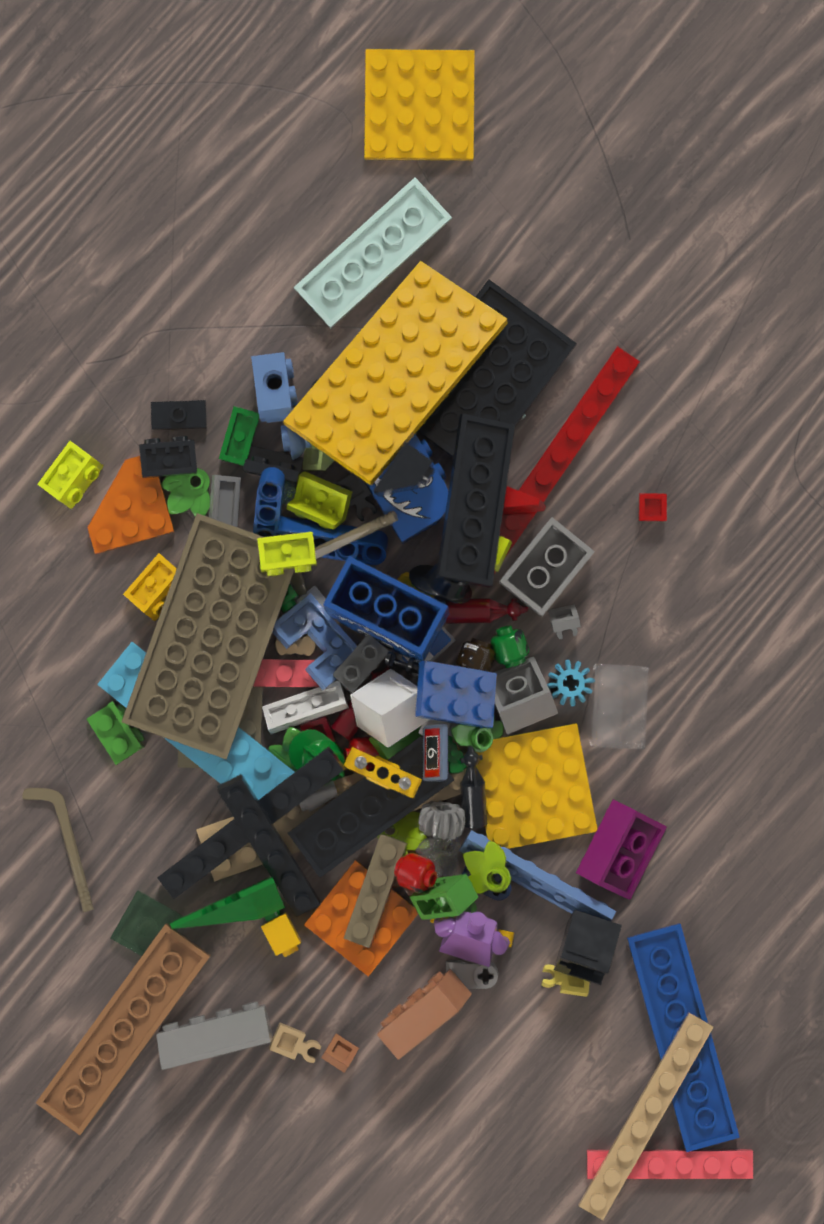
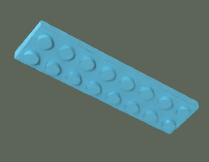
[97,642,295,800]

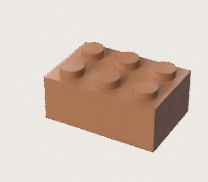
[377,969,472,1060]

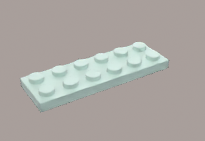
[294,178,452,329]

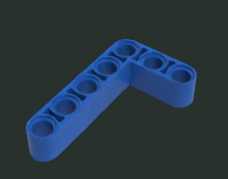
[253,467,388,565]

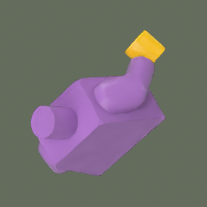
[430,911,515,967]

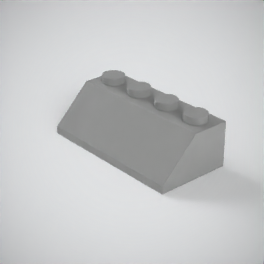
[156,1001,273,1070]

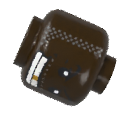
[456,638,496,672]

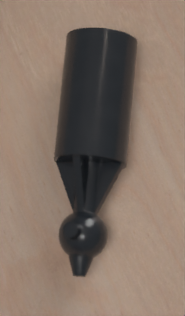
[460,745,488,829]

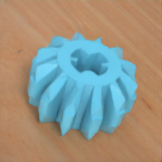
[547,660,594,706]

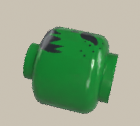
[490,625,530,668]

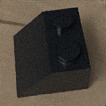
[374,442,435,497]

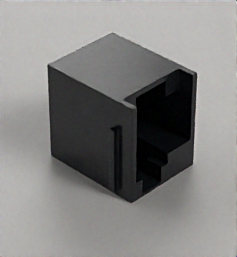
[554,910,622,985]

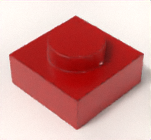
[638,493,667,522]

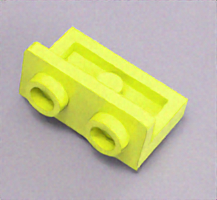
[286,471,352,529]
[257,532,317,576]

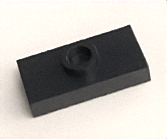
[151,400,207,430]

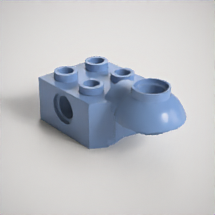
[251,352,311,461]

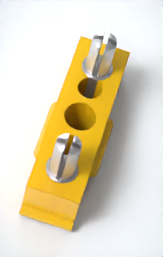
[344,747,422,798]

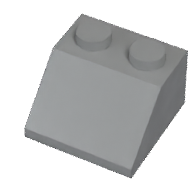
[494,656,558,734]

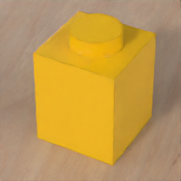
[261,912,301,957]

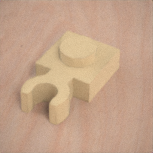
[269,1022,321,1063]

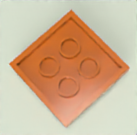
[304,860,418,977]

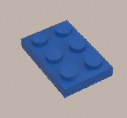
[415,660,497,729]

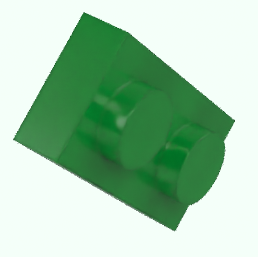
[219,406,259,466]

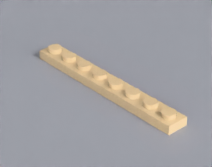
[578,1012,714,1220]

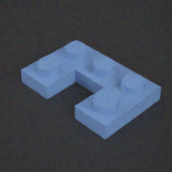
[272,593,357,690]

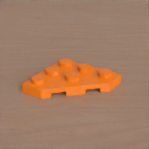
[87,456,175,554]

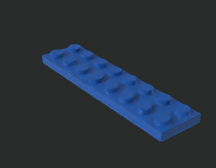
[627,923,740,1152]

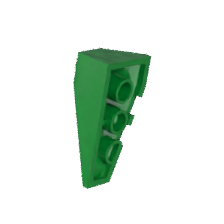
[169,877,285,929]

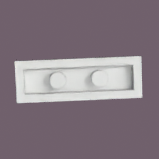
[262,681,349,734]

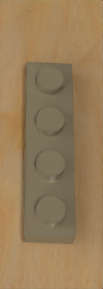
[344,834,408,948]

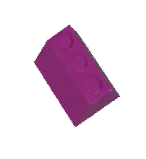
[576,799,667,900]

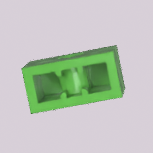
[410,874,479,920]

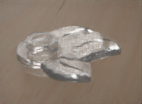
[415,837,460,878]

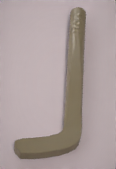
[291,511,398,595]
[22,788,94,912]

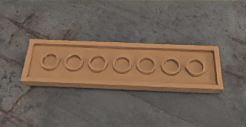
[36,923,211,1135]

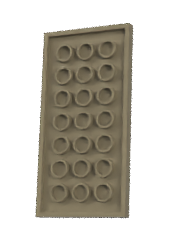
[122,513,295,760]

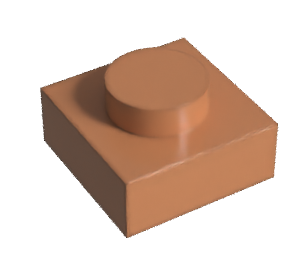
[321,1034,359,1072]

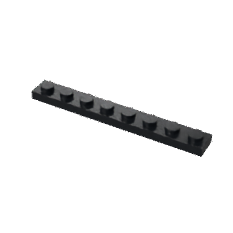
[157,746,346,899]

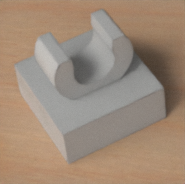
[548,604,581,639]

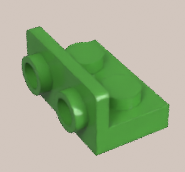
[87,701,145,765]

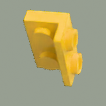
[123,553,177,621]

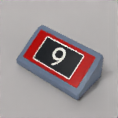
[423,724,448,782]

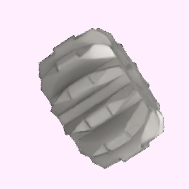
[419,800,465,840]

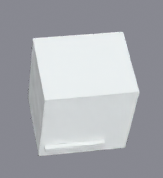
[350,669,428,747]

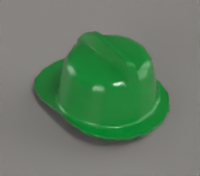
[288,729,345,782]

